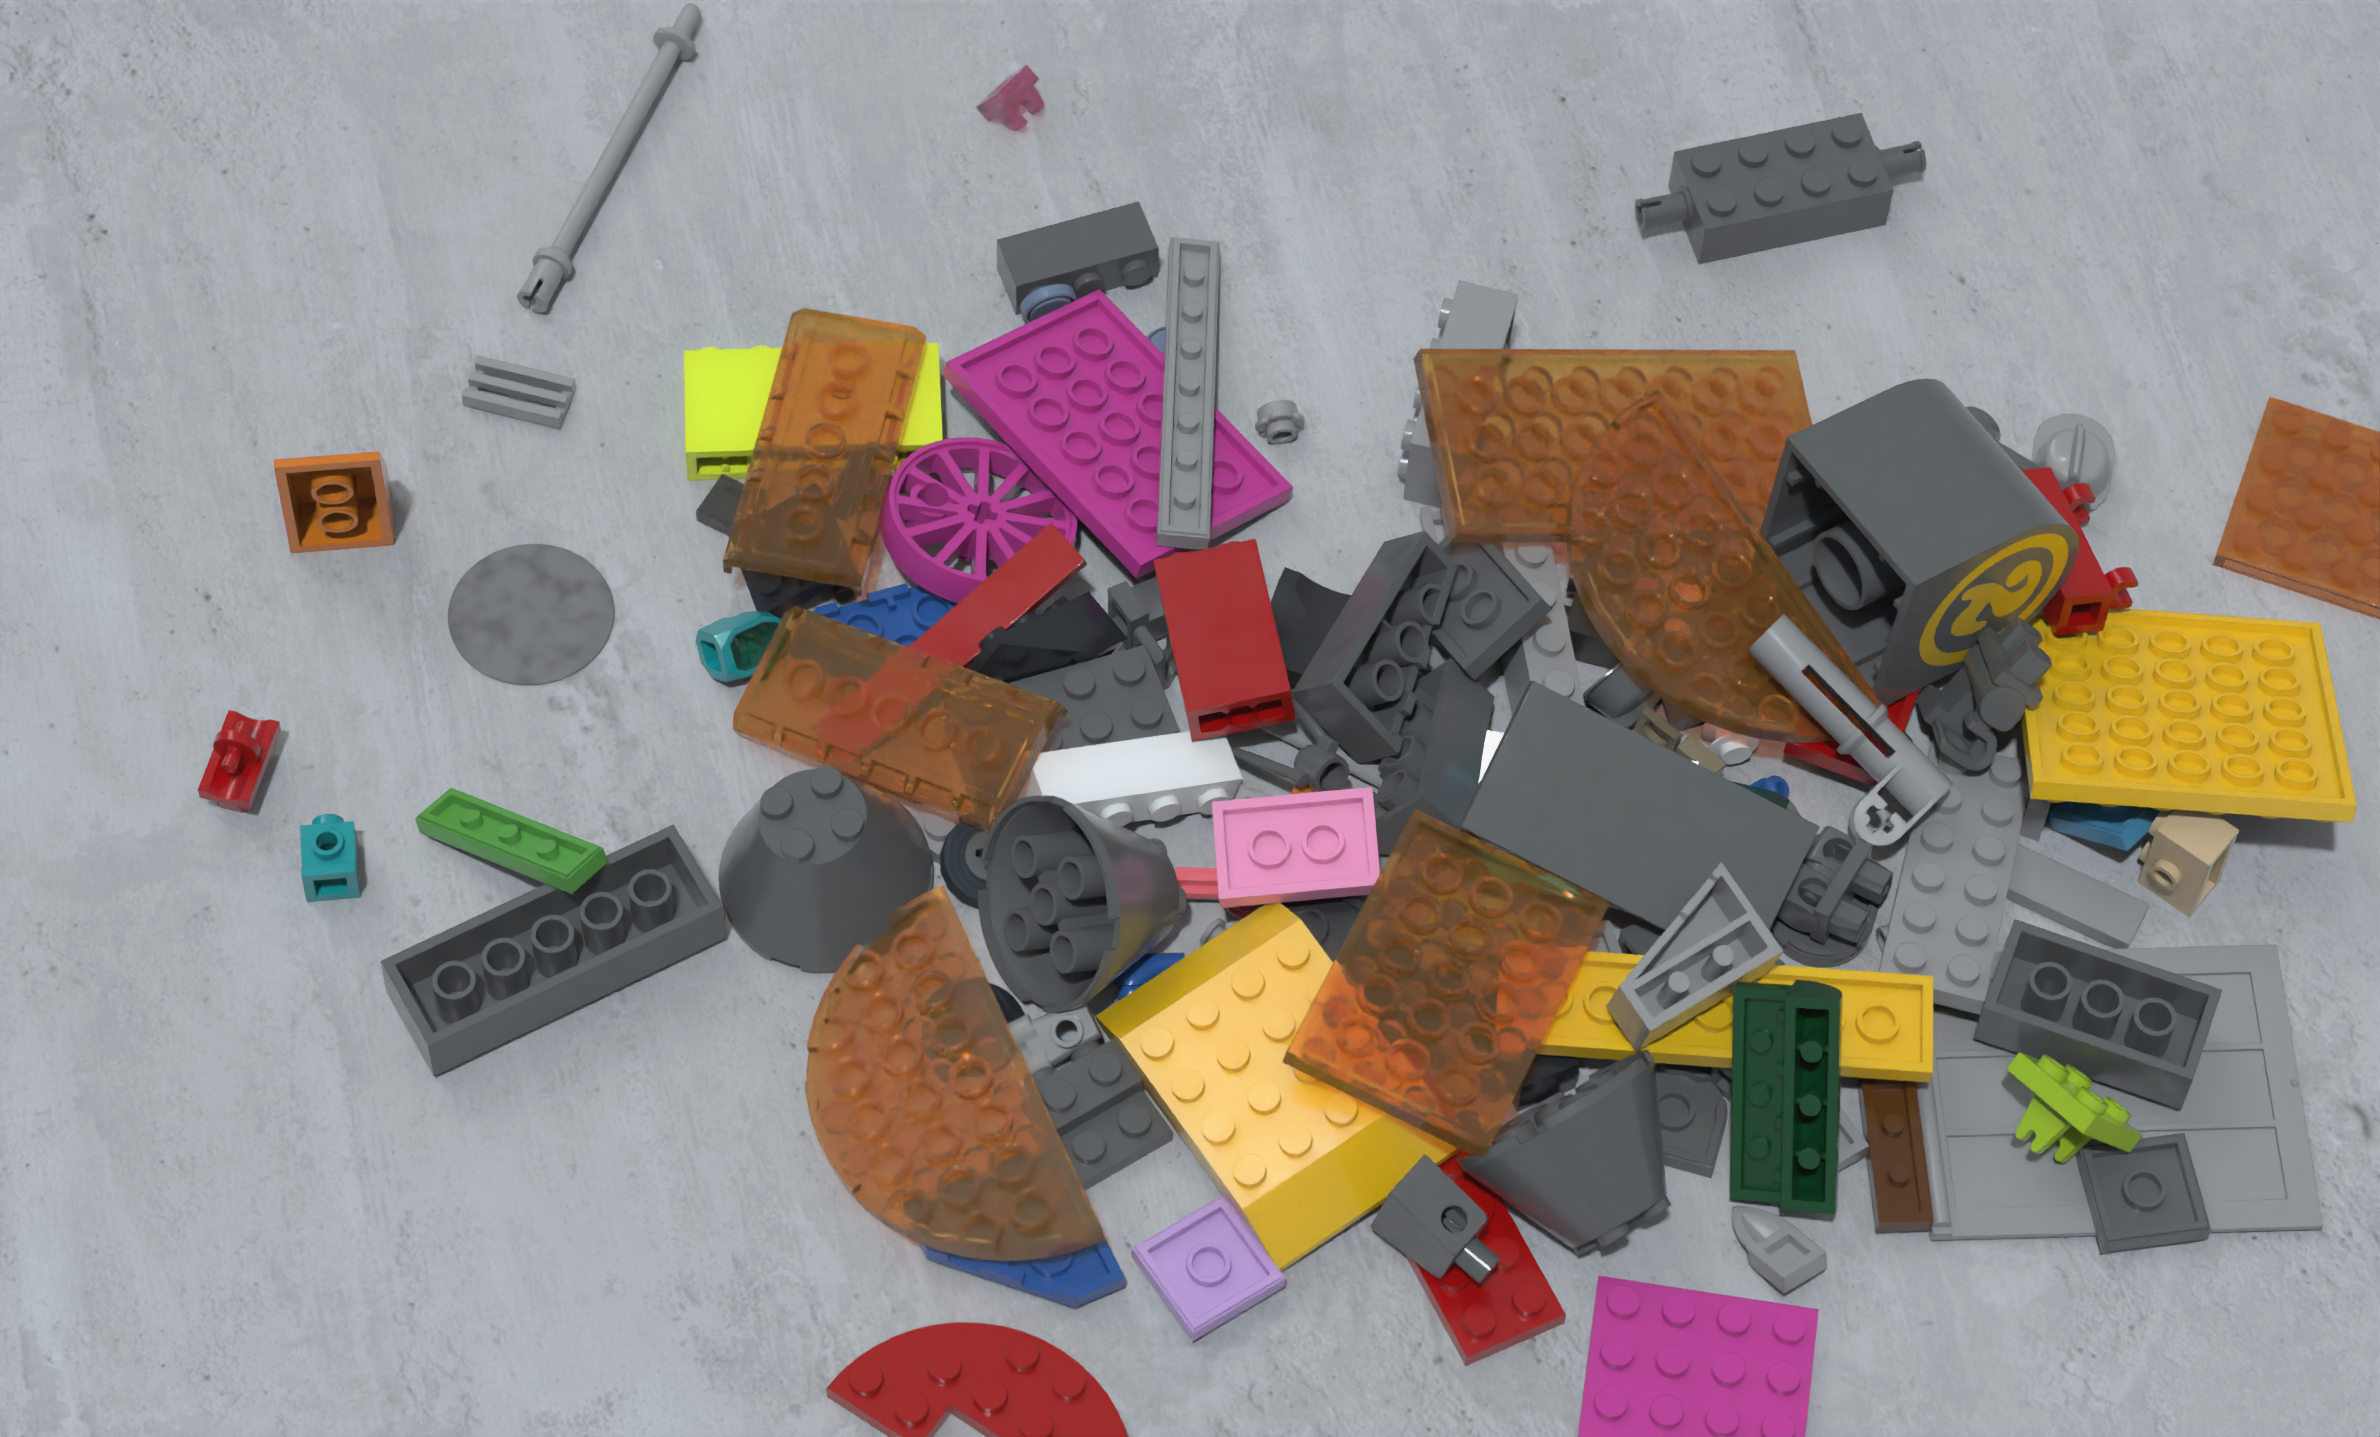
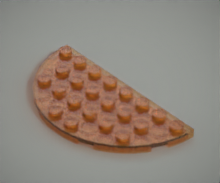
[1566,389,1890,743]
[805,884,1106,1260]

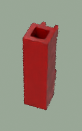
[2022,467,2139,636]

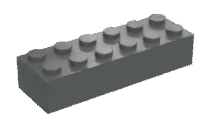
[380,824,725,1076]

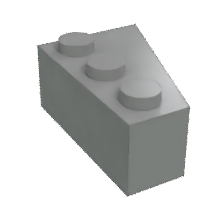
[1606,862,1783,1052]

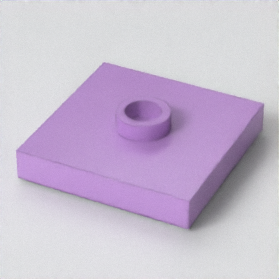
[1131,1194,1286,1341]

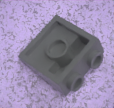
[1021,1039,1172,1193]

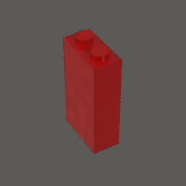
[1153,539,1296,742]

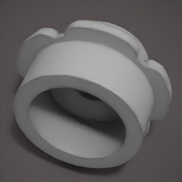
[1255,400,1305,444]

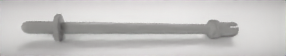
[517,4,701,313]

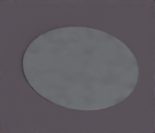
[448,544,614,685]

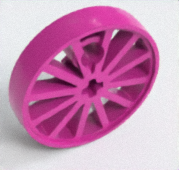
[880,437,1077,603]

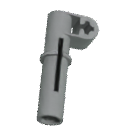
[1746,614,1953,848]

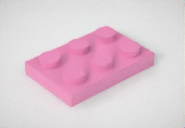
[1212,787,1382,908]

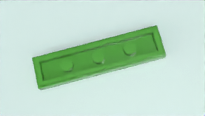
[415,788,608,894]

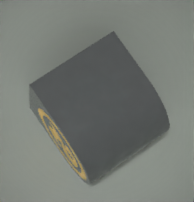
[1750,378,2079,707]

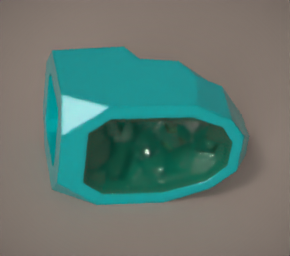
[695,611,791,682]

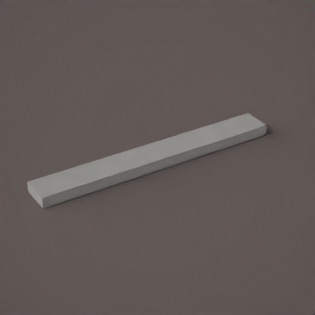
[1156,237,1220,550]

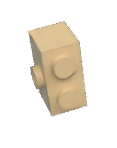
[2137,809,2239,917]

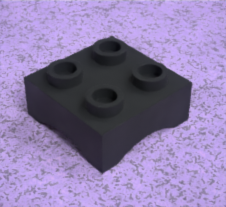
[1271,567,1351,688]

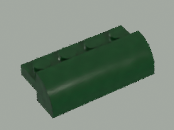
[1730,980,1843,1214]

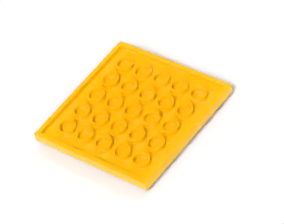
[2021,608,2357,823]

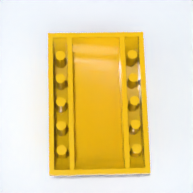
[1095,903,1460,1271]

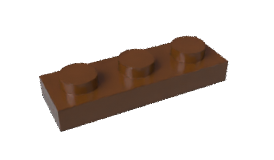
[1858,1078,1934,1232]

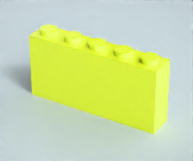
[684,341,943,481]

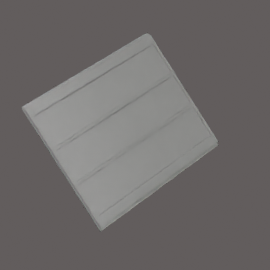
[1916,944,2323,1240]

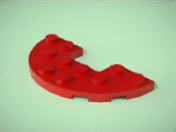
[826,1322,1128,1437]

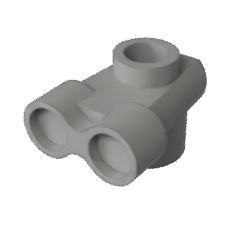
[1006,1003,1102,1077]

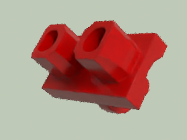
[198,710,281,813]

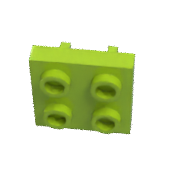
[2007,1052,2143,1163]

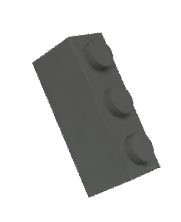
[997,201,1159,315]

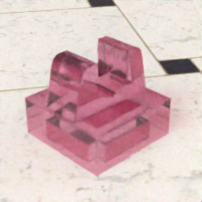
[976,65,1044,131]

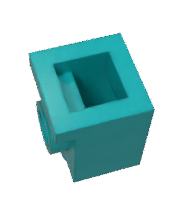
[300,814,361,902]

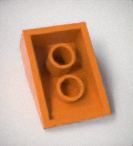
[274,451,394,553]

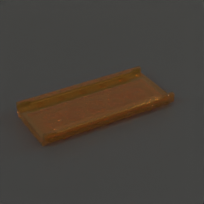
[723,308,926,596]
[733,606,1068,832]

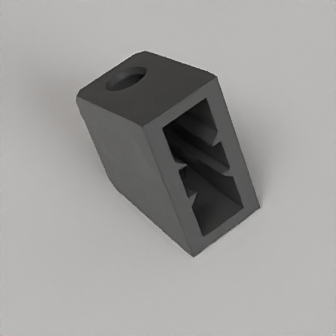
[1370,1154,1501,1284]

